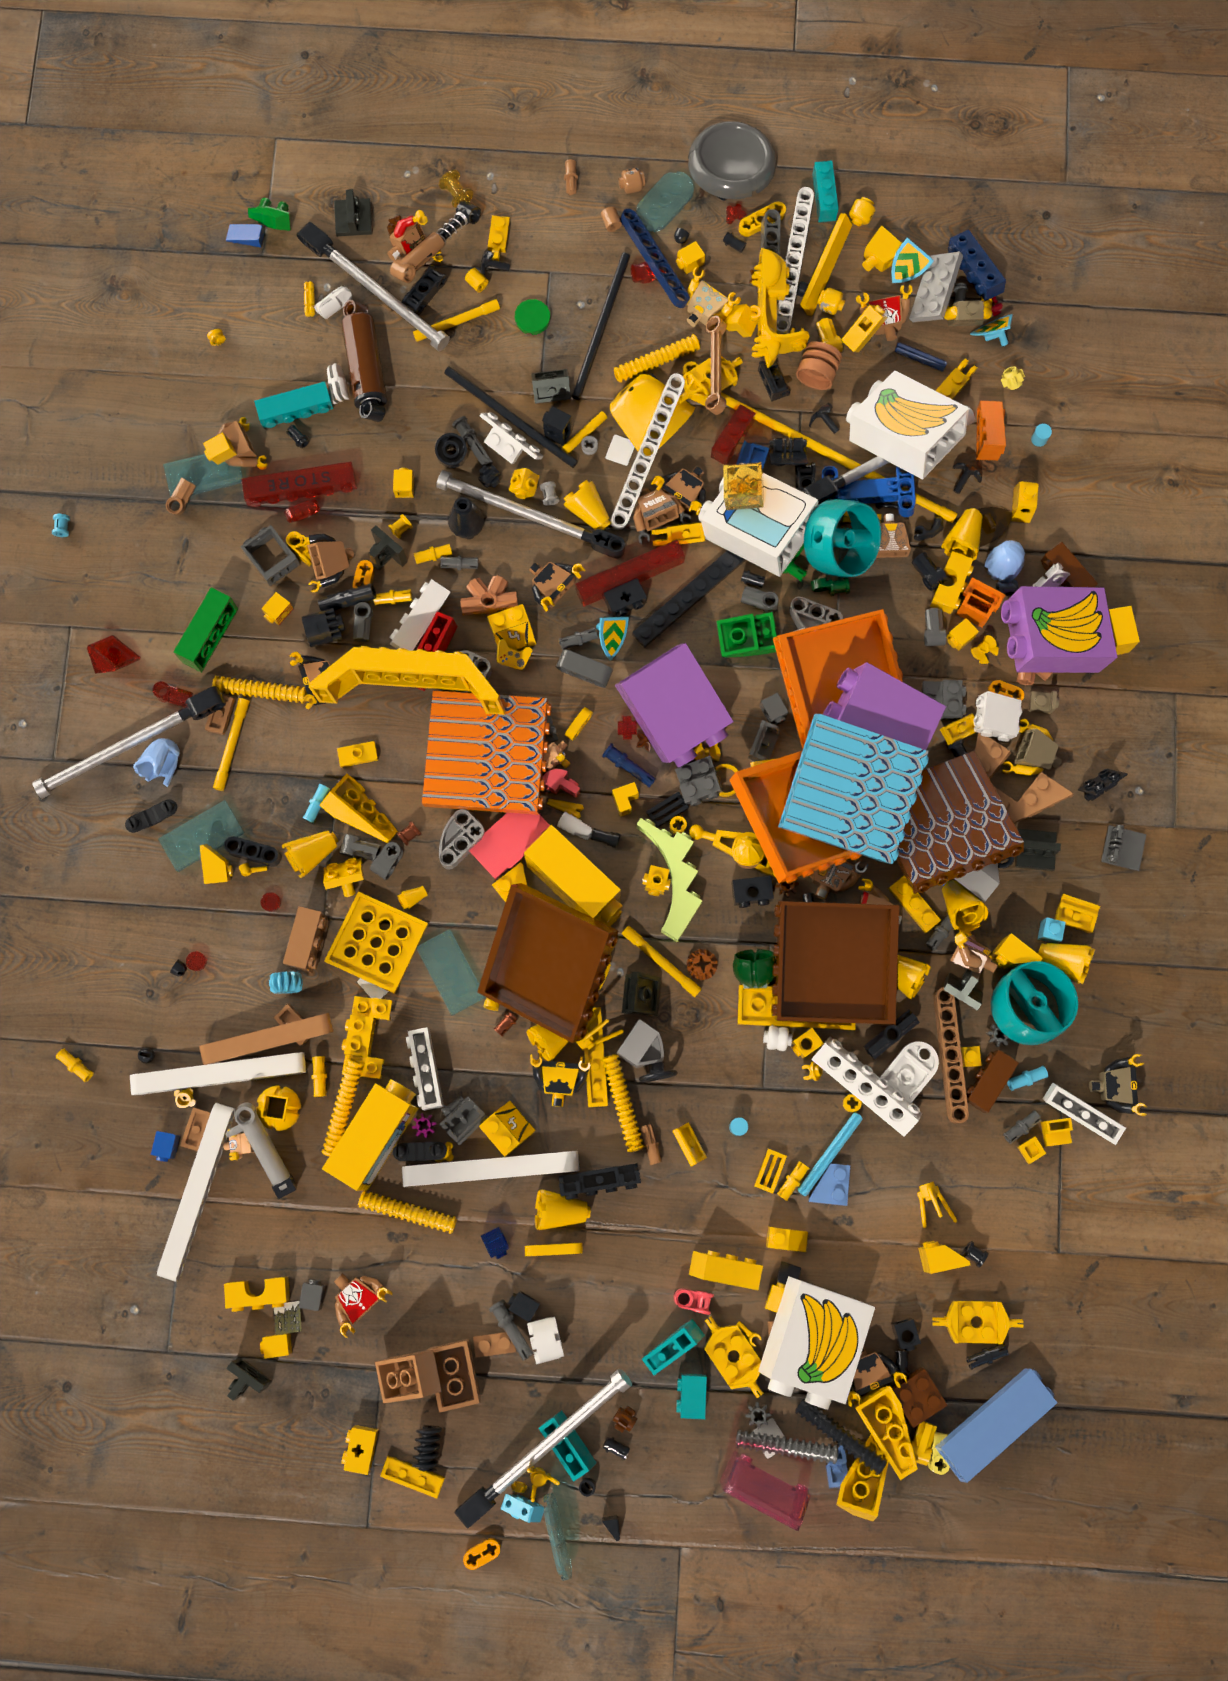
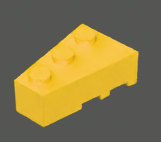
[689,1250,763,1290]

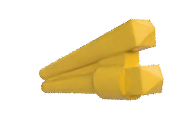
[547,799,584,819]

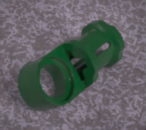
[811,577,850,596]

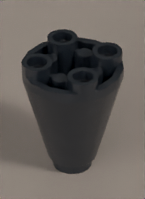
[448,497,485,539]

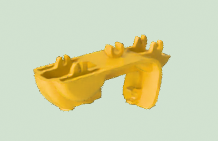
[750,248,809,368]

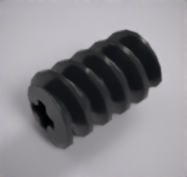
[412,1425,442,1471]

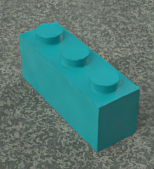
[812,161,839,222]
[538,1410,597,1482]

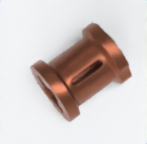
[396,821,422,846]

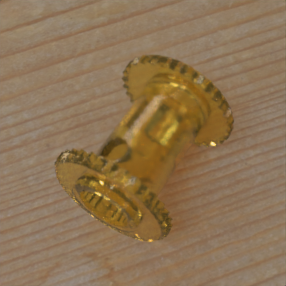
[438,170,473,208]

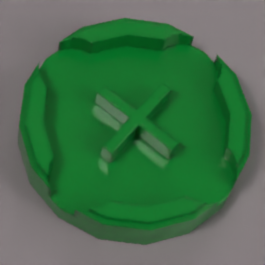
[515,299,550,335]

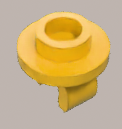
[802,1061,823,1081]

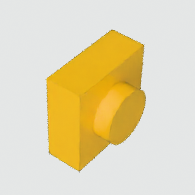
[961,1046,982,1067]
[1018,1136,1046,1164]

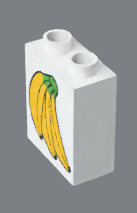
[846,371,969,480]
[758,1276,875,1410]

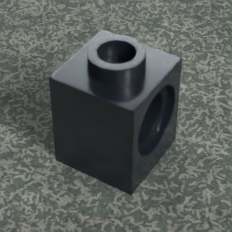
[508,1291,540,1323]
[891,1318,921,1352]

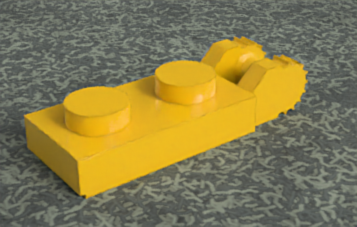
[936,358,978,400]
[652,522,705,546]

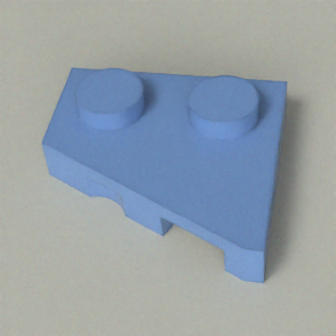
[808,1163,850,1206]

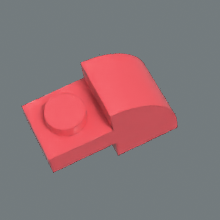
[542,769,580,798]

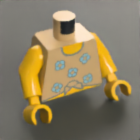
[687,267,741,327]

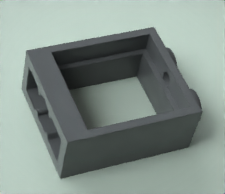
[240,525,300,586]

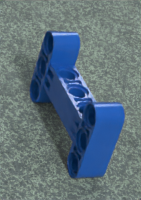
[822,466,915,517]

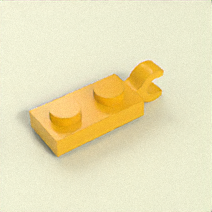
[488,215,510,261]

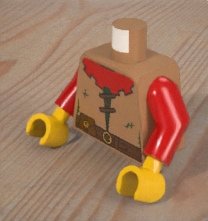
[387,210,443,262]

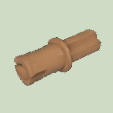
[564,159,578,196]
[641,1124,662,1165]

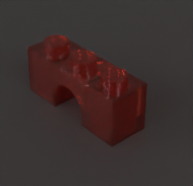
[711,404,756,466]

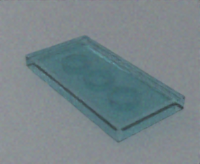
[163,454,244,496]
[158,800,245,872]
[416,929,486,1016]

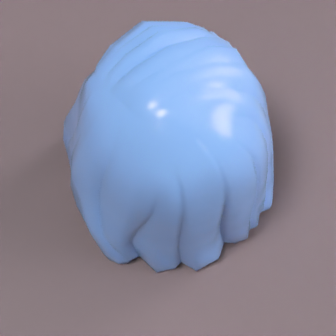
[985,540,1025,583]
[133,738,180,787]

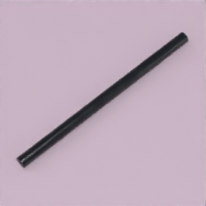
[572,252,630,400]
[444,366,578,468]

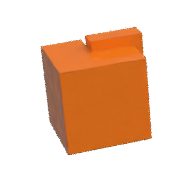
[956,577,1005,628]

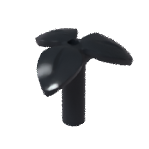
[480,250,510,277]
[809,403,840,434]
[953,462,982,494]

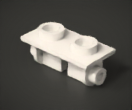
[1032,563,1070,587]

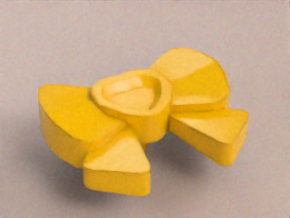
[971,635,999,664]
[694,743,721,761]

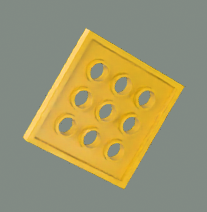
[324,892,428,994]

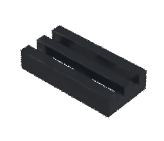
[646,792,689,828]

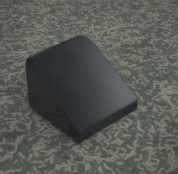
[776,1261,801,1284]
[602,1515,620,1541]

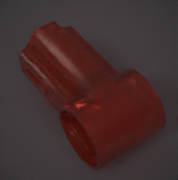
[152,681,193,708]

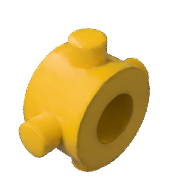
[511,1481,527,1493]

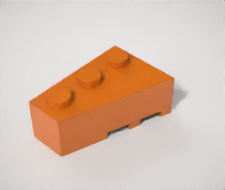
[976,401,1006,461]

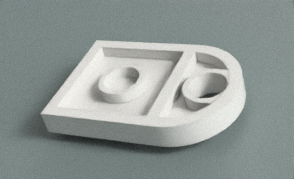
[880,1042,939,1103]

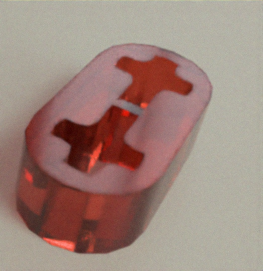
[284,499,320,523]

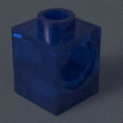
[481,1226,510,1259]

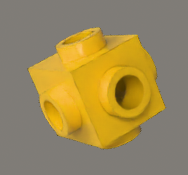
[509,468,539,499]
[642,865,671,896]

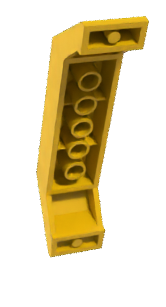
[309,646,505,715]

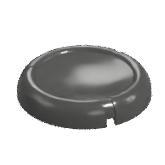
[688,121,776,199]

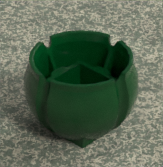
[733,949,776,989]

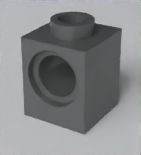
[760,693,788,725]
[298,1279,326,1311]

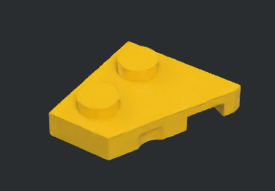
[492,862,527,903]

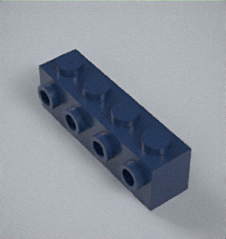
[948,229,1006,301]

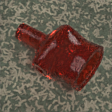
[630,261,665,284]

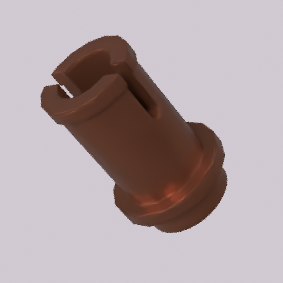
[493,1012,518,1037]

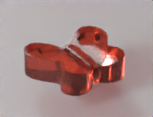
[726,204,747,224]

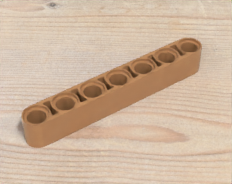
[933,987,969,1124]
[199,1013,334,1065]

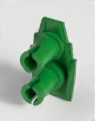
[248,198,291,231]

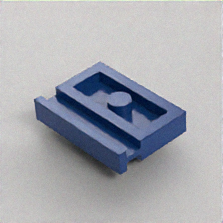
[733,440,769,474]

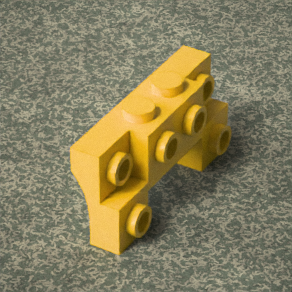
[342,996,394,1079]

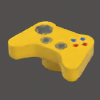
[496,639,532,670]

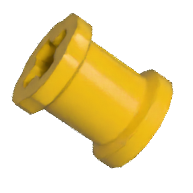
[388,514,413,539]

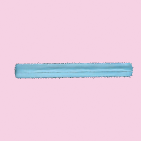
[798,1113,863,1196]

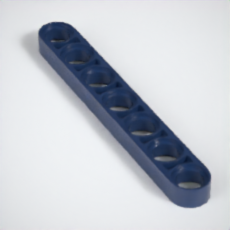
[620,209,690,308]

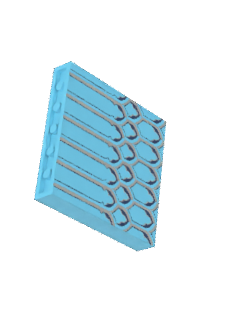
[778,714,929,864]

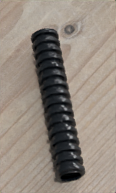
[795,1397,888,1475]

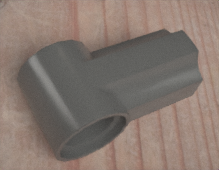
[741,586,779,613]
[353,602,373,642]
[924,608,946,646]
[339,834,381,861]

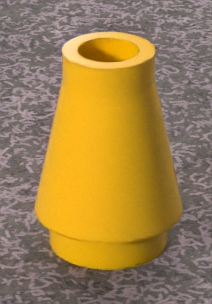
[397,886,428,909]

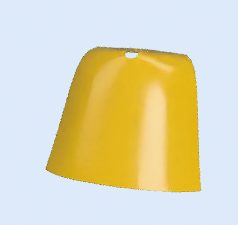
[610,374,695,456]

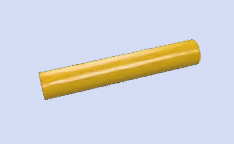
[562,411,607,454]

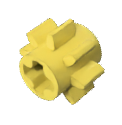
[1001,366,1025,390]

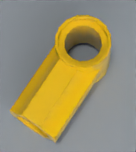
[816,318,843,352]
[911,1421,937,1466]

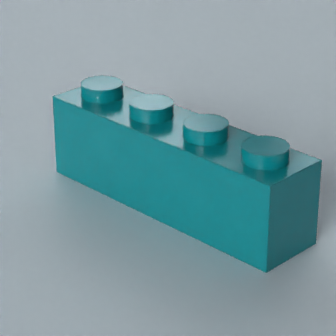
[254,381,333,428]

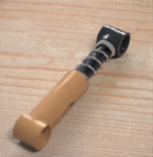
[390,200,481,283]

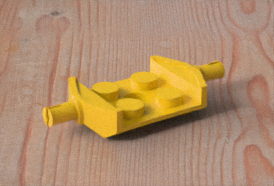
[678,356,743,406]
[932,1301,1024,1344]
[704,1316,763,1398]

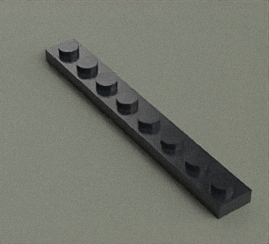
[632,550,746,648]

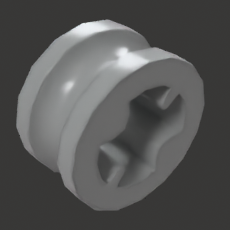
[581,436,598,455]

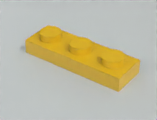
[888,876,941,933]

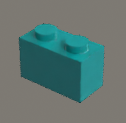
[676,1373,707,1419]

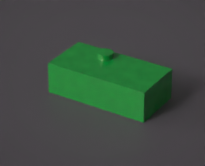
[173,587,238,673]

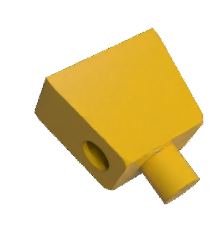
[862,226,902,272]
[1011,481,1038,523]

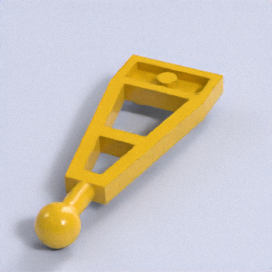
[689,825,776,878]

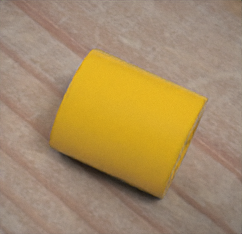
[465,268,489,293]

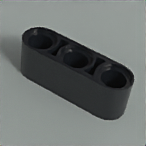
[224,836,281,867]

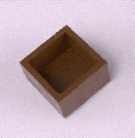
[890,1367,948,1428]

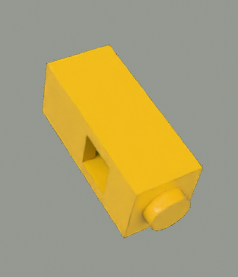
[841,305,888,352]

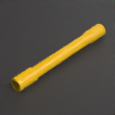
[413,299,500,342]
[213,698,250,791]
[622,926,702,998]

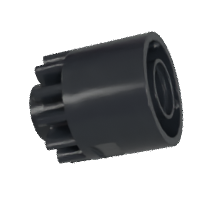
[435,433,468,469]
[302,608,345,648]

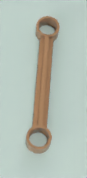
[705,316,727,415]

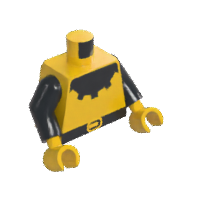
[530,1053,592,1107]

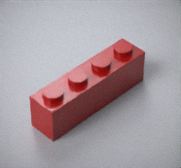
[415,612,458,691]

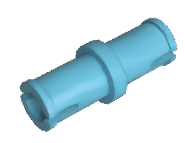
[303,784,330,823]
[1007,1066,1048,1091]

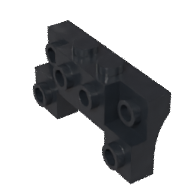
[559,1163,641,1200]

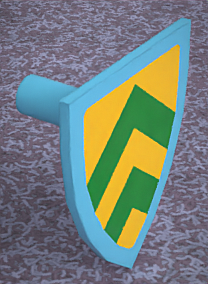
[891,237,934,283]
[970,314,1013,346]
[596,617,629,660]

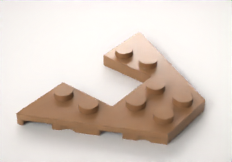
[975,733,1074,825]

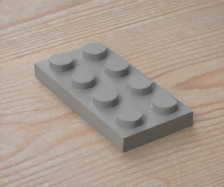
[909,252,963,322]

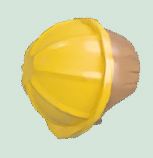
[732,832,765,869]

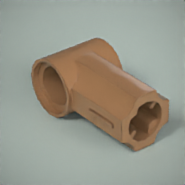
[166,478,196,515]

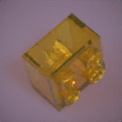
[723,462,764,510]

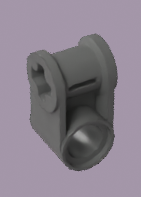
[370,842,403,880]

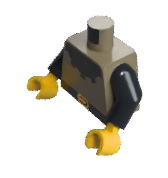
[1089,1054,1147,1116]

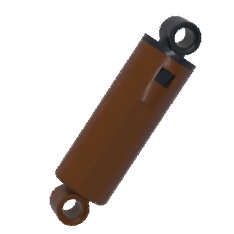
[341,300,387,422]

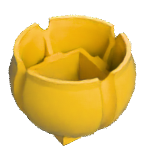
[256,1085,301,1131]

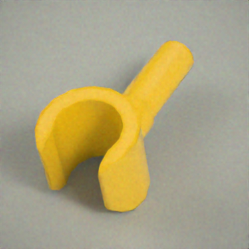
[239,863,267,877]
[736,1321,762,1346]

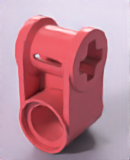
[674,1288,714,1315]

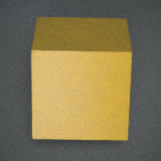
[724,304,758,338]
[612,782,639,817]
[1040,1118,1073,1147]

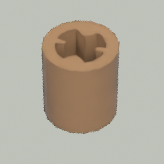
[601,206,622,232]

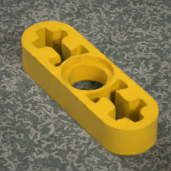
[739,201,786,237]
[524,1243,583,1256]

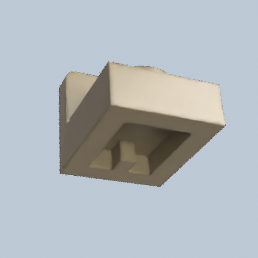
[1029,691,1059,714]

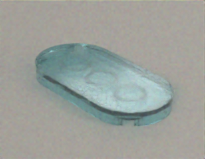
[636,171,694,232]
[543,1493,572,1581]

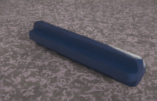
[895,342,947,371]

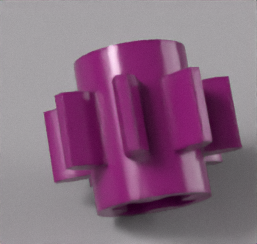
[412,1113,437,1138]

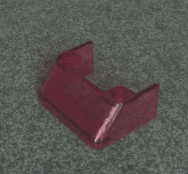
[720,1451,811,1531]

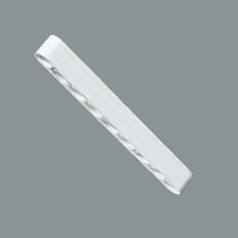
[777,187,814,334]
[610,373,685,530]
[130,1052,306,1095]
[157,1103,235,1282]
[402,1151,580,1187]

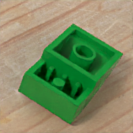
[716,612,777,657]

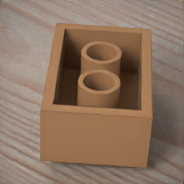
[283,906,329,973]
[427,1339,481,1413]
[375,1350,441,1403]

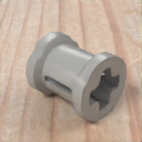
[540,481,559,506]

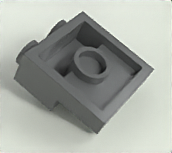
[922,680,966,721]
[675,756,724,806]

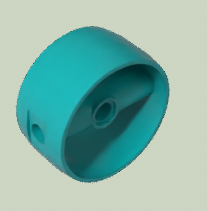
[804,499,881,577]
[991,961,1078,1045]

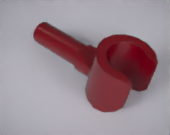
[992,296,1003,316]

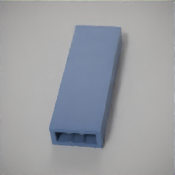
[935,1369,1057,1483]

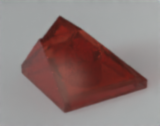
[87,635,141,674]

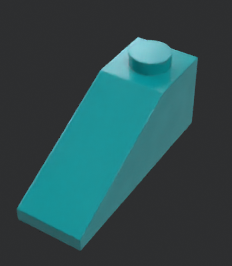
[642,1319,705,1375]

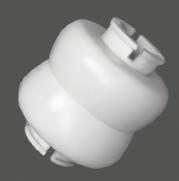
[763,1025,792,1051]

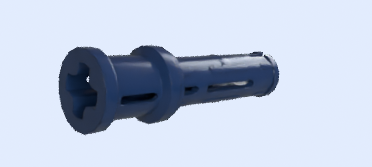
[602,743,656,788]

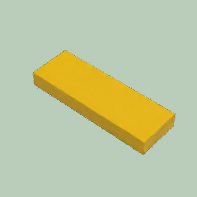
[380,1455,445,1499]

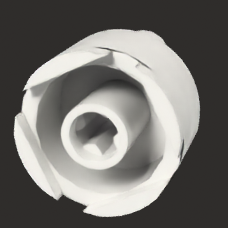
[527,1317,564,1364]

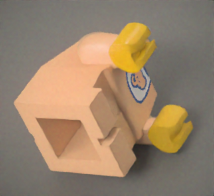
[544,740,570,771]
[223,1129,255,1161]

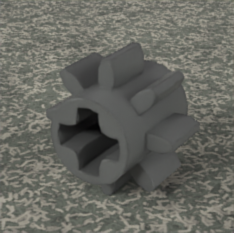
[986,1024,1009,1047]
[745,1401,771,1429]

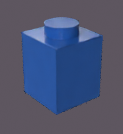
[151,1131,181,1162]

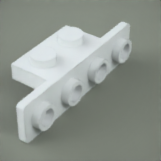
[480,412,543,464]

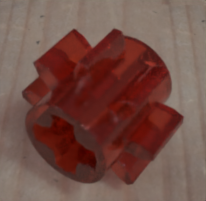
[618,716,637,740]

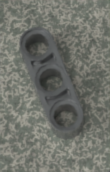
[761,209,781,256]
[556,649,613,688]

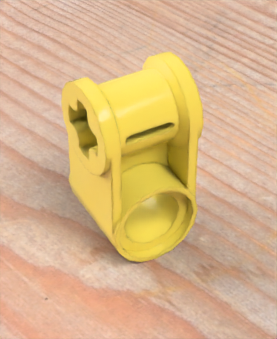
[928,1432,950,1475]

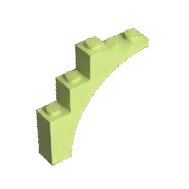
[636,818,702,942]

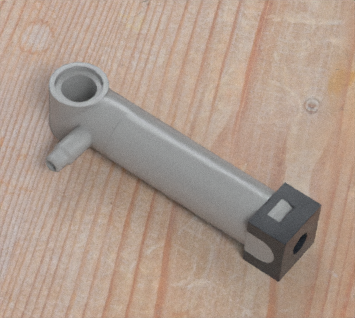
[226,1102,297,1200]

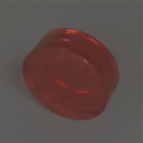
[261,892,281,912]
[186,951,207,971]

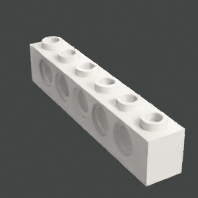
[811,1037,922,1136]

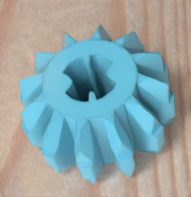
[269,971,303,994]

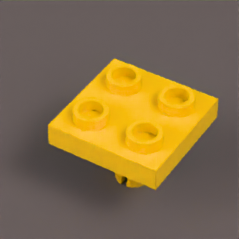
[323,858,364,897]

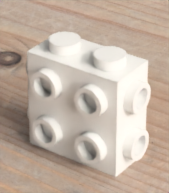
[973,691,1022,742]

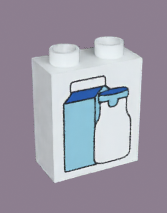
[699,463,819,577]

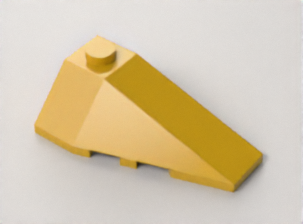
[320,773,398,843]
[853,1385,918,1480]
[836,1434,889,1521]

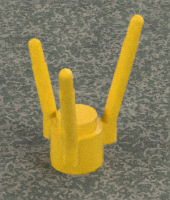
[576,1012,624,1050]
[917,1181,957,1228]
[527,1466,560,1502]

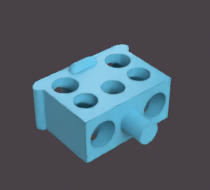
[501,1493,545,1523]

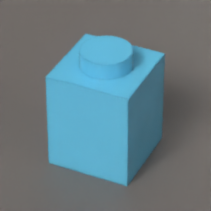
[1038,918,1066,943]

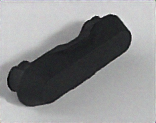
[125,799,177,833]
[392,1141,447,1161]

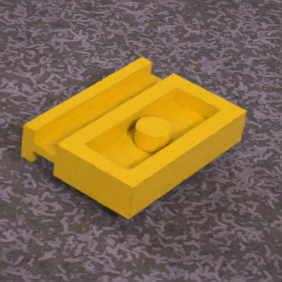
[1054,894,1100,933]

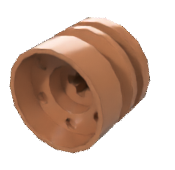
[796,341,842,390]

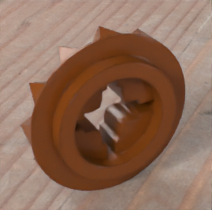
[687,949,718,980]

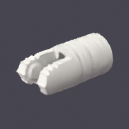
[557,812,592,840]

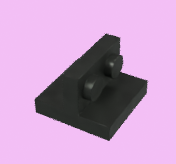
[334,189,372,237]
[531,369,571,404]
[369,525,407,570]
[1015,829,1061,871]
[943,969,983,1011]
[622,972,661,1016]
[226,1358,272,1401]

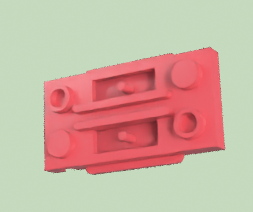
[469,813,550,880]

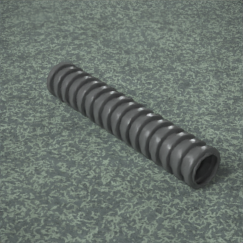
[736,1429,838,1464]

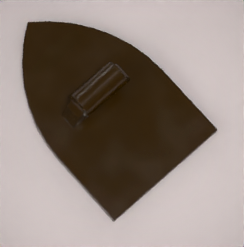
[955,507,1012,548]

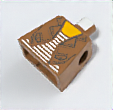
[876,514,911,558]

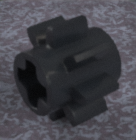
[478,465,501,488]

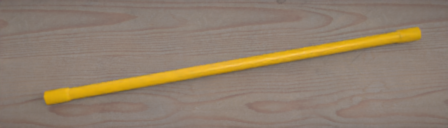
[721,392,958,524]

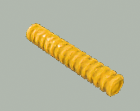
[614,334,700,383]
[212,675,307,704]
[601,1054,644,1153]
[321,1059,364,1156]
[358,1191,457,1234]

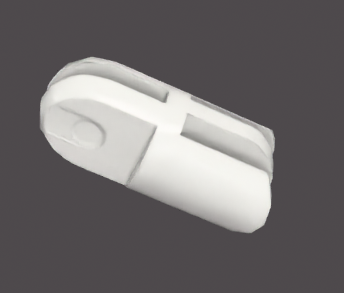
[314,286,352,319]
[327,363,349,404]

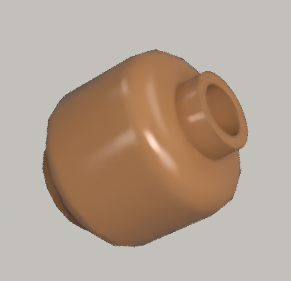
[618,168,645,194]

